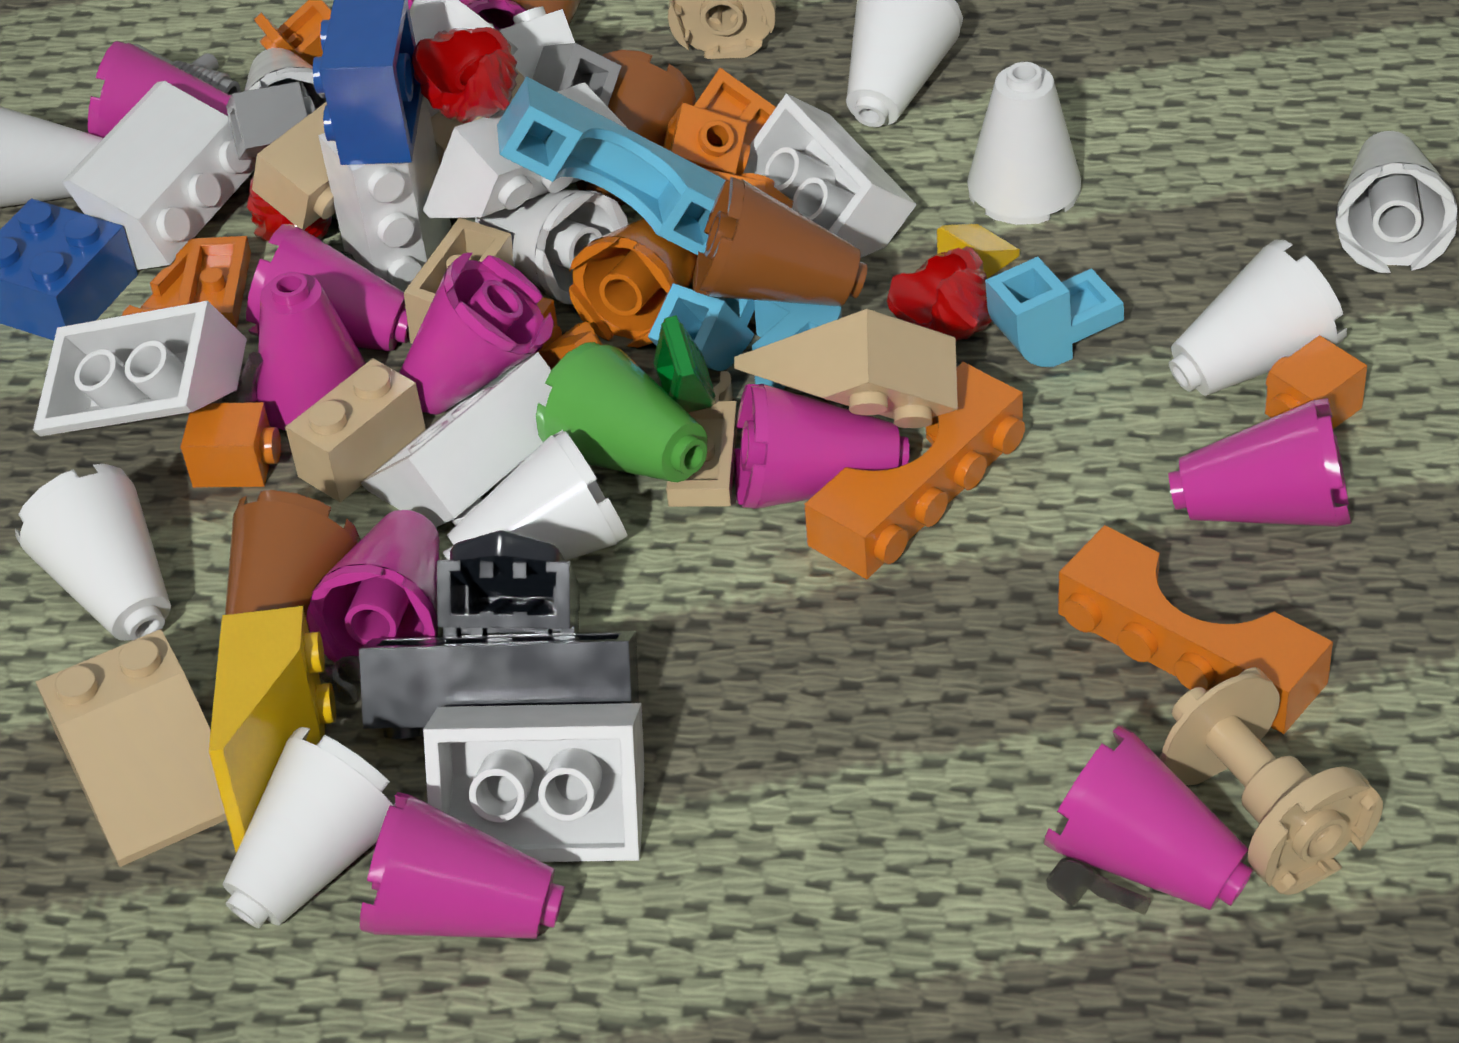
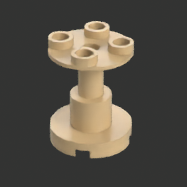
[668,0,776,59]
[1159,667,1383,895]

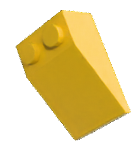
[209,606,336,853]

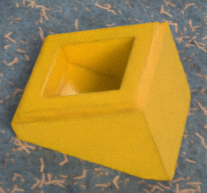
[937,224,1020,279]

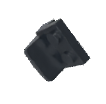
[437,530,580,636]

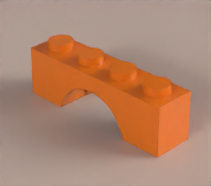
[804,362,1025,579]
[1058,525,1333,734]

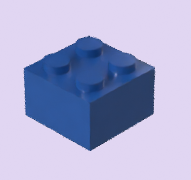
[313,0,423,165]
[0,198,138,341]

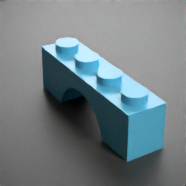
[497,76,726,255]

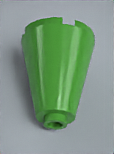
[536,342,708,482]

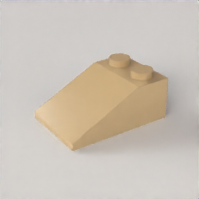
[734,309,958,428]
[35,629,227,867]

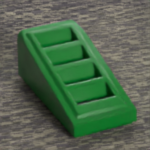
[654,315,716,413]

